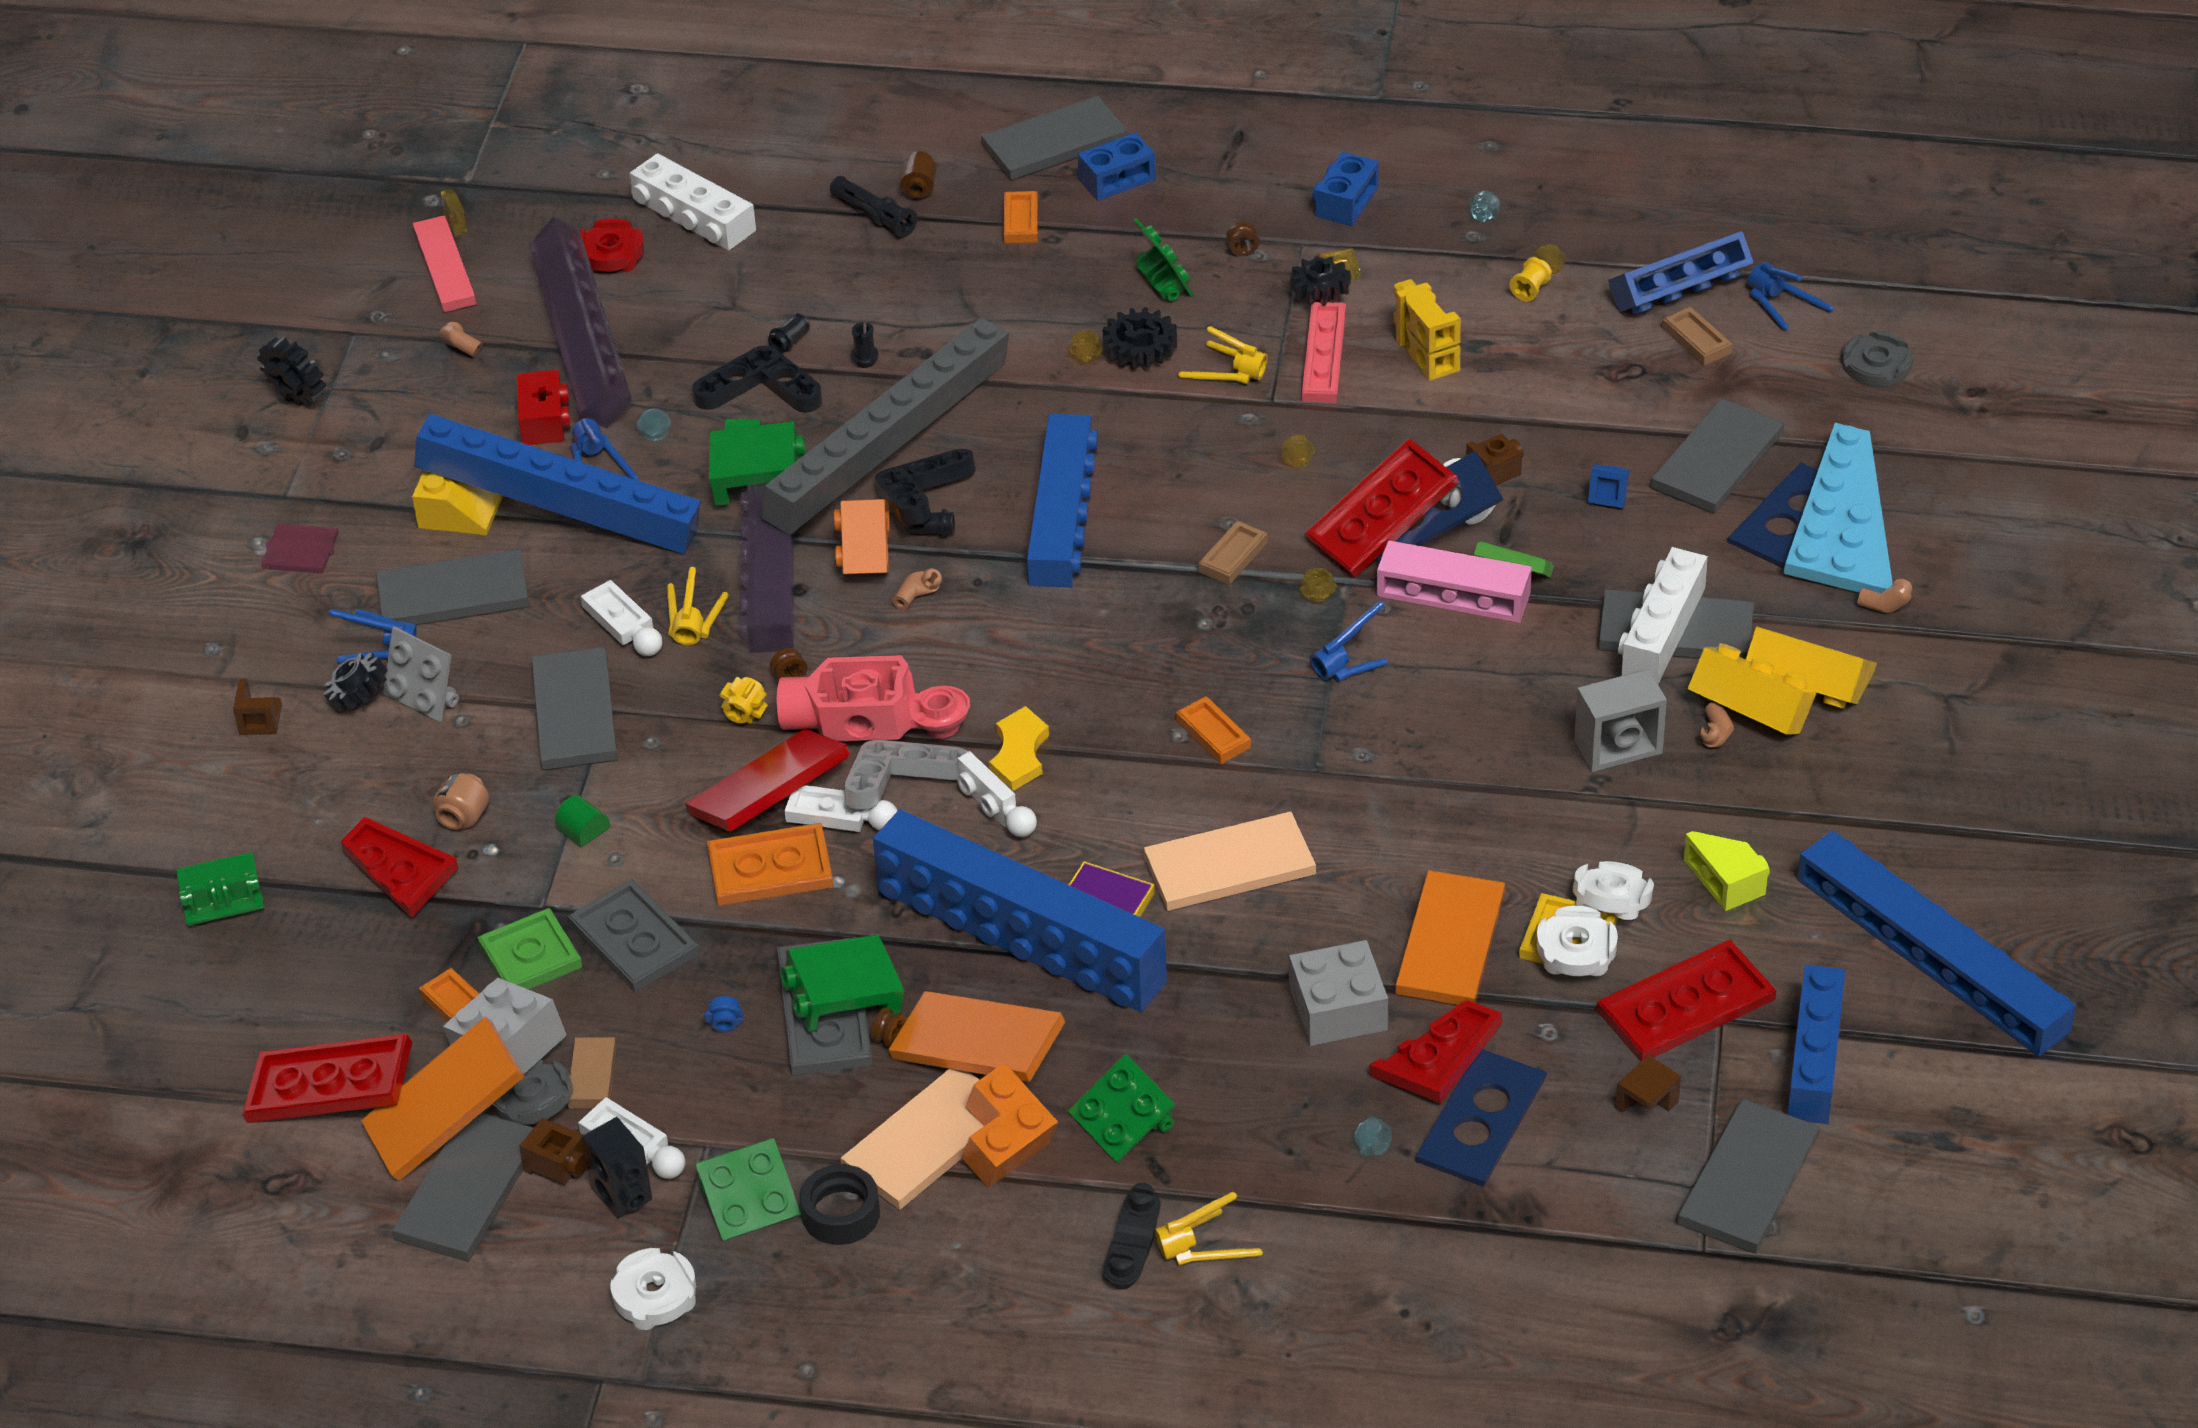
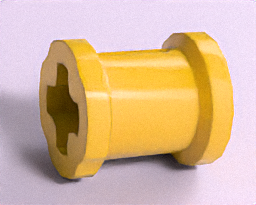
[1509,257,1552,302]

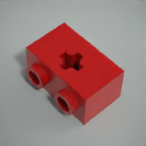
[517,370,571,445]

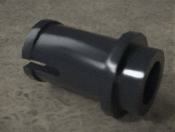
[768,313,810,353]
[851,322,879,368]
[909,509,955,537]

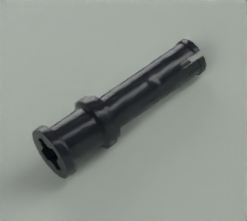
[830,175,917,237]

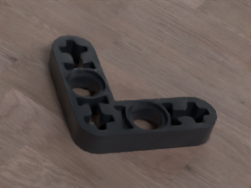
[692,345,822,413]
[875,449,976,525]

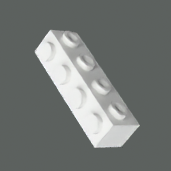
[630,153,756,251]
[1618,547,1708,684]

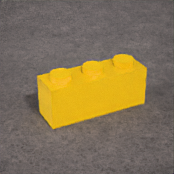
[1688,643,1817,735]

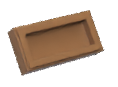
[1662,306,1733,366]
[1198,521,1268,585]
[568,1037,617,1109]

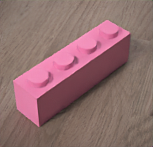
[1377,540,1532,623]

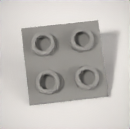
[383,627,459,722]

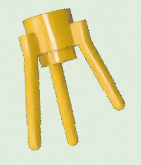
[1178,326,1268,384]
[667,567,729,645]
[1155,1192,1263,1266]

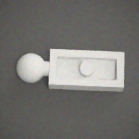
[580,580,663,656]
[957,751,1037,837]
[785,785,897,832]
[578,1097,685,1179]

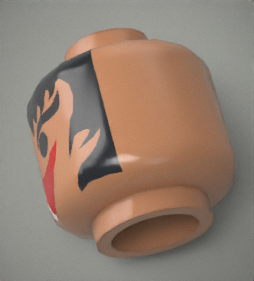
[432,773,490,830]

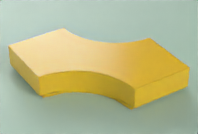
[989,706,1049,791]

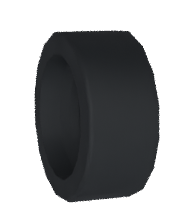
[800,1164,880,1245]

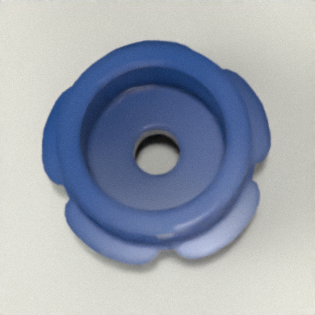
[704,996,743,1032]

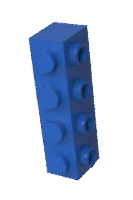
[1608,231,1754,314]

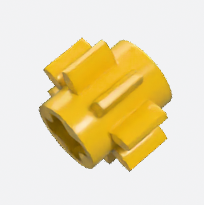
[719,677,768,724]

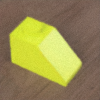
[1684,831,1770,911]

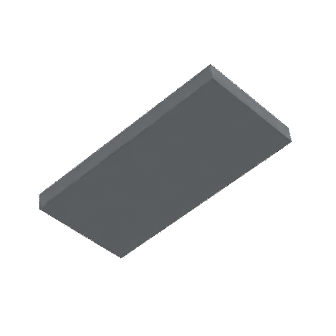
[981,96,1128,180]
[1651,398,1784,514]
[376,549,530,624]
[1599,589,1754,660]
[532,647,618,770]
[777,937,873,1076]
[1678,1098,1820,1254]
[392,1113,533,1262]

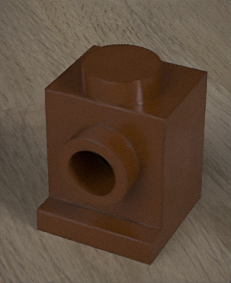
[1466,433,1524,486]
[519,1117,587,1185]

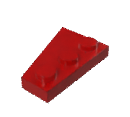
[341,816,458,918]
[1369,999,1502,1103]

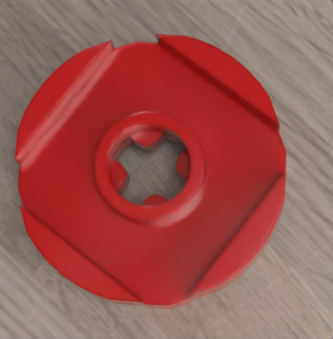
[576,218,644,272]

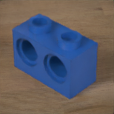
[1078,132,1156,201]
[1312,152,1379,226]

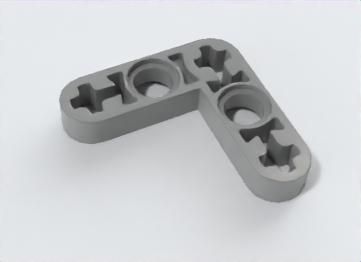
[845,740,968,809]

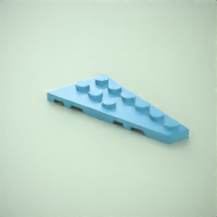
[1783,423,1893,593]

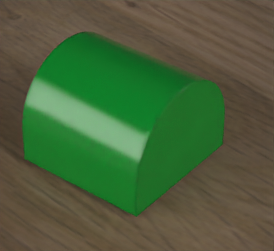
[555,795,610,847]

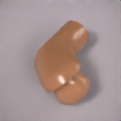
[440,321,482,357]
[892,568,942,610]
[1857,579,1913,614]
[1700,702,1734,748]

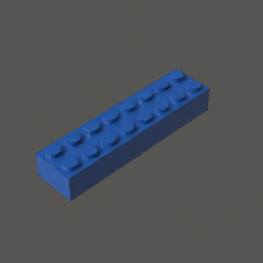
[873,809,1167,1013]

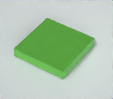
[477,908,582,990]

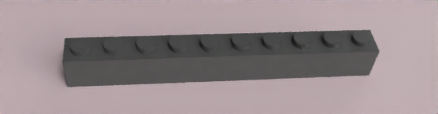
[761,317,1009,535]

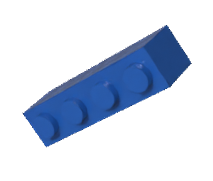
[1788,965,1845,1125]

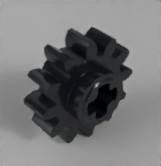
[1290,255,1351,306]
[323,652,388,712]

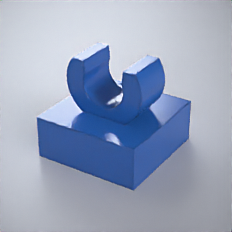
[1588,464,1630,508]

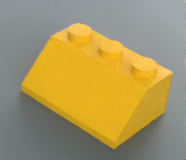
[412,470,503,536]
[1746,627,1877,709]

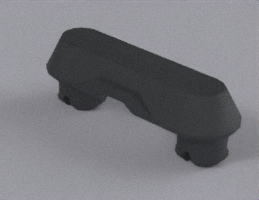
[1104,1183,1161,1289]

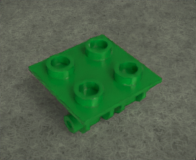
[1134,218,1194,301]
[176,852,264,926]
[1068,1054,1176,1163]
[695,1138,801,1242]

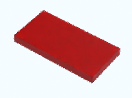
[1305,438,1459,578]
[685,729,850,832]
[1596,939,1777,1062]
[242,1033,413,1123]

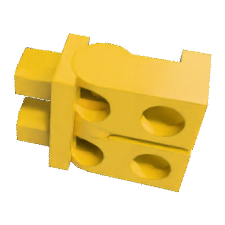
[1393,279,1461,381]

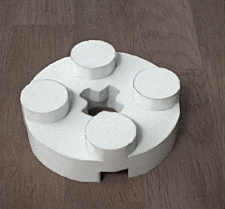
[1573,861,1654,920]
[1537,906,1618,976]
[610,1248,696,1330]

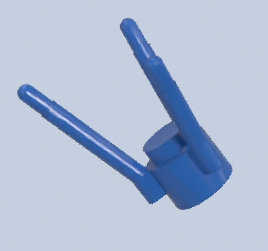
[1748,262,1834,331]
[570,418,639,480]
[1310,601,1388,682]
[329,609,417,663]

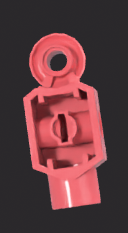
[777,655,970,742]

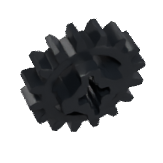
[1102,307,1177,368]
[257,336,326,407]

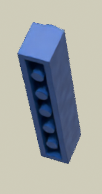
[1027,414,1098,588]

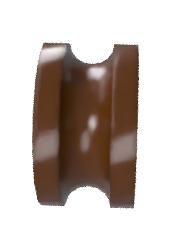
[1227,222,1259,256]
[770,648,808,681]
[871,1008,907,1048]

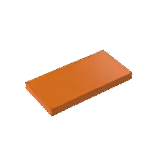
[1396,870,1505,1005]
[888,991,1065,1082]
[361,1017,525,1181]

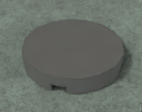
[1842,331,1914,386]
[493,1059,574,1125]

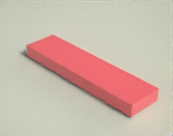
[412,215,476,312]
[1302,302,1346,403]

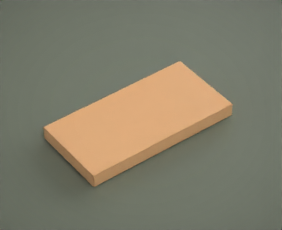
[1144,811,1316,911]
[841,1069,984,1210]

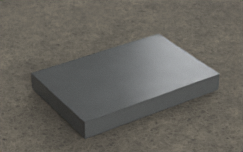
[567,879,700,992]

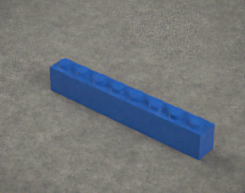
[414,414,701,554]
[1797,830,2076,1057]

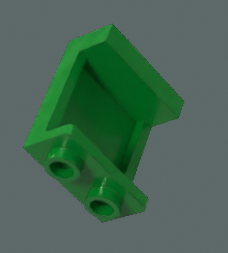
[709,421,806,505]
[781,934,904,1032]

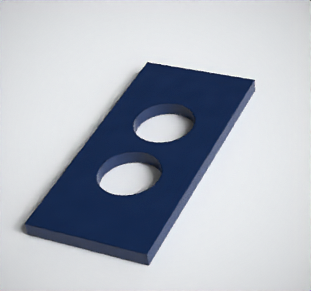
[1377,451,1504,563]
[1727,462,1818,569]
[1416,1049,1547,1187]

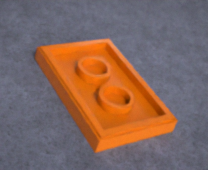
[707,823,834,906]

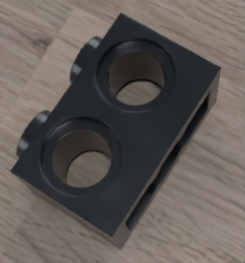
[582,1116,652,1219]

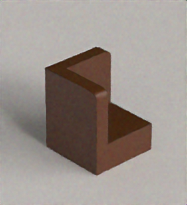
[233,678,282,735]
[1616,1055,1681,1112]

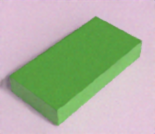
[1474,541,1554,578]

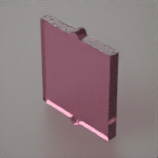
[261,524,339,574]

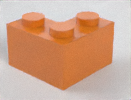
[834,499,890,575]
[962,1062,1058,1188]

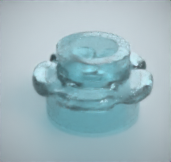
[1468,191,1500,222]
[636,409,671,441]
[1355,1116,1392,1156]

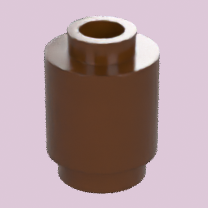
[900,151,936,199]

